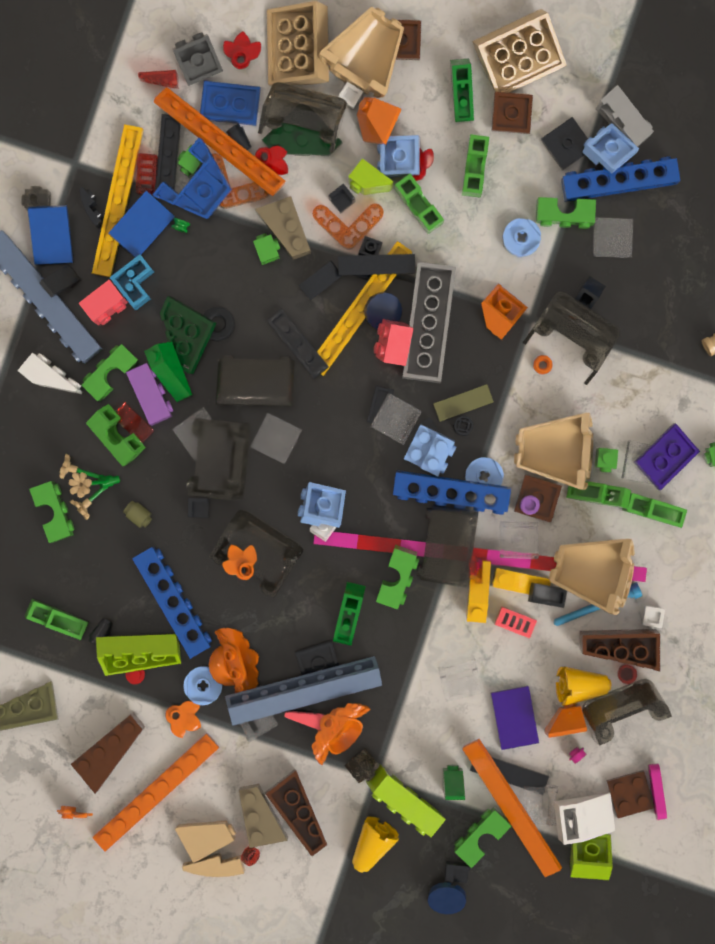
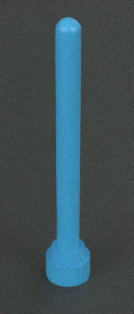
[554,582,642,626]

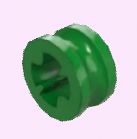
[171,218,190,233]

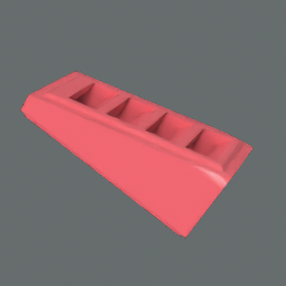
[494,606,537,638]
[284,711,325,730]

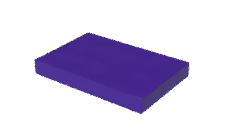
[634,423,700,490]
[491,686,539,750]

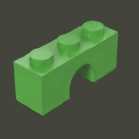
[462,134,490,198]
[394,174,444,234]
[536,197,596,229]
[81,344,140,403]
[86,404,146,467]
[29,481,75,543]
[376,545,419,609]
[454,807,511,868]

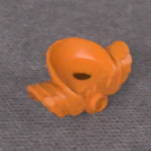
[209,628,259,693]
[312,703,371,765]

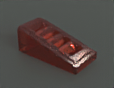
[138,70,179,89]
[136,153,158,195]

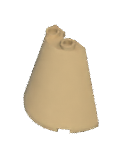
[319,7,404,98]
[514,413,593,490]
[549,539,635,615]

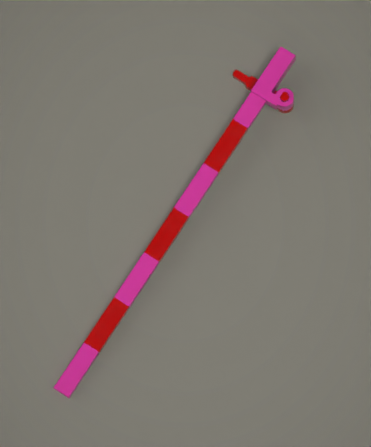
[314,532,647,582]

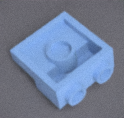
[583,123,639,174]
[377,135,420,177]
[404,424,456,476]
[298,482,346,528]

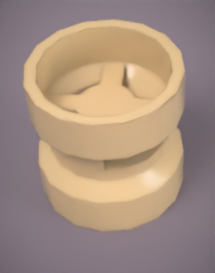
[702,333,715,356]

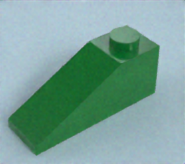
[450,58,474,122]
[144,342,192,402]
[333,582,366,646]
[443,765,465,800]

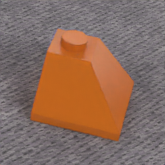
[357,97,402,144]
[481,283,528,340]
[544,703,587,738]

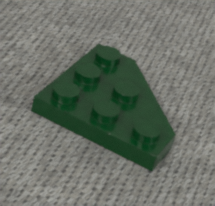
[262,101,343,156]
[160,296,217,374]

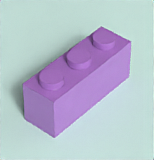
[126,363,174,426]

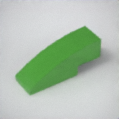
[566,481,631,509]
[622,493,687,528]
[25,599,88,640]

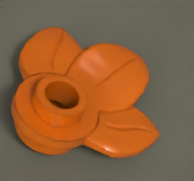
[222,545,257,580]
[165,701,201,738]
[57,806,93,819]

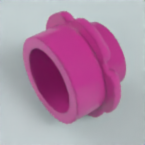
[569,747,587,764]

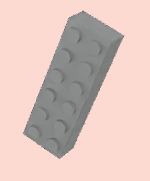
[402,262,456,383]

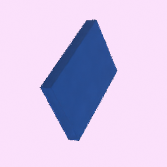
[200,81,261,126]
[108,191,175,258]
[28,205,73,264]

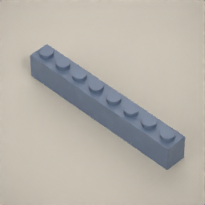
[0,230,103,364]
[225,656,382,726]

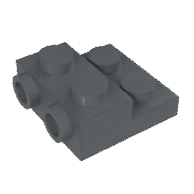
[172,32,223,86]

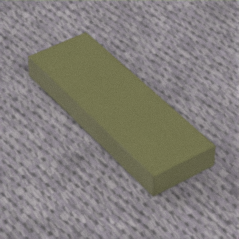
[433,384,494,422]

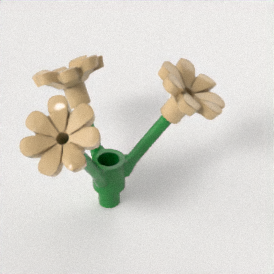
[59,454,120,520]

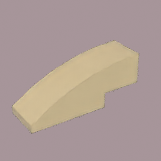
[182,853,245,877]

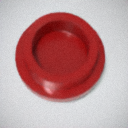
[126,670,145,684]

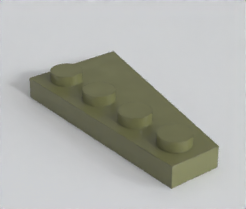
[0,681,59,731]

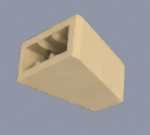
[175,821,236,863]

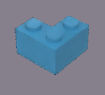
[110,254,154,310]

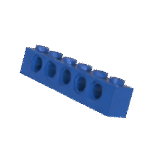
[561,156,680,202]
[393,470,512,515]
[132,547,212,659]

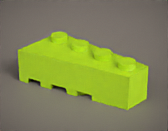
[96,634,181,676]
[366,764,446,837]

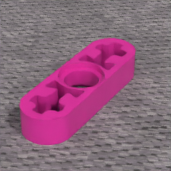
[648,763,667,820]

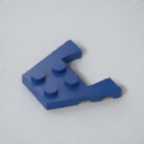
[152,137,232,219]

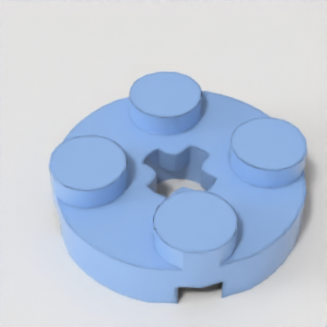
[502,218,541,257]
[465,457,504,495]
[184,666,223,705]

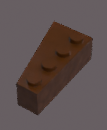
[580,629,660,671]
[71,712,145,794]
[264,769,327,856]

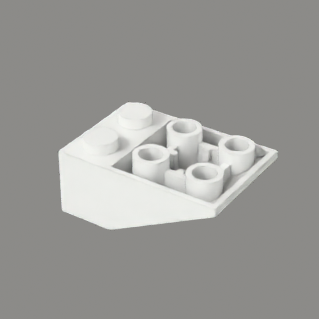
[18,353,83,394]
[554,792,615,845]

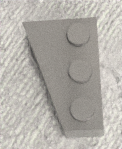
[596,85,654,147]

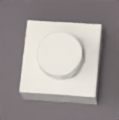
[337,82,364,109]
[310,523,336,542]
[642,606,665,628]

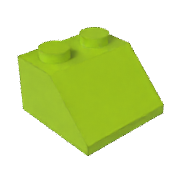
[348,158,393,195]
[570,834,613,880]

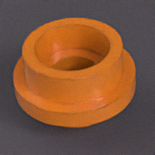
[533,355,553,374]

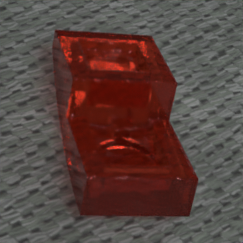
[116,403,155,443]
[469,556,483,584]

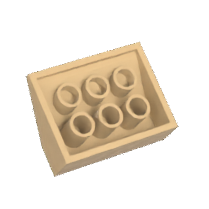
[267,1,329,86]
[472,9,566,93]

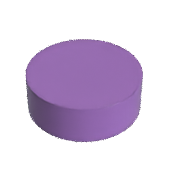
[520,495,540,515]

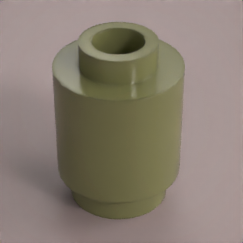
[123,501,152,528]

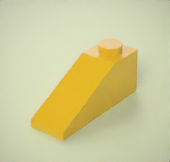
[466,559,491,623]
[491,567,551,594]

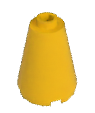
[556,666,612,706]
[352,816,399,873]

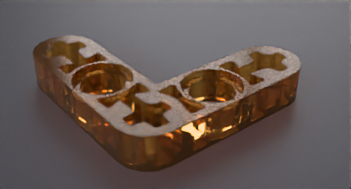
[212,153,270,209]
[312,204,384,250]

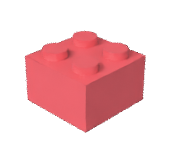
[79,280,128,326]
[374,319,413,366]

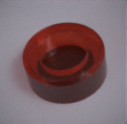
[617,664,637,684]
[241,846,260,866]

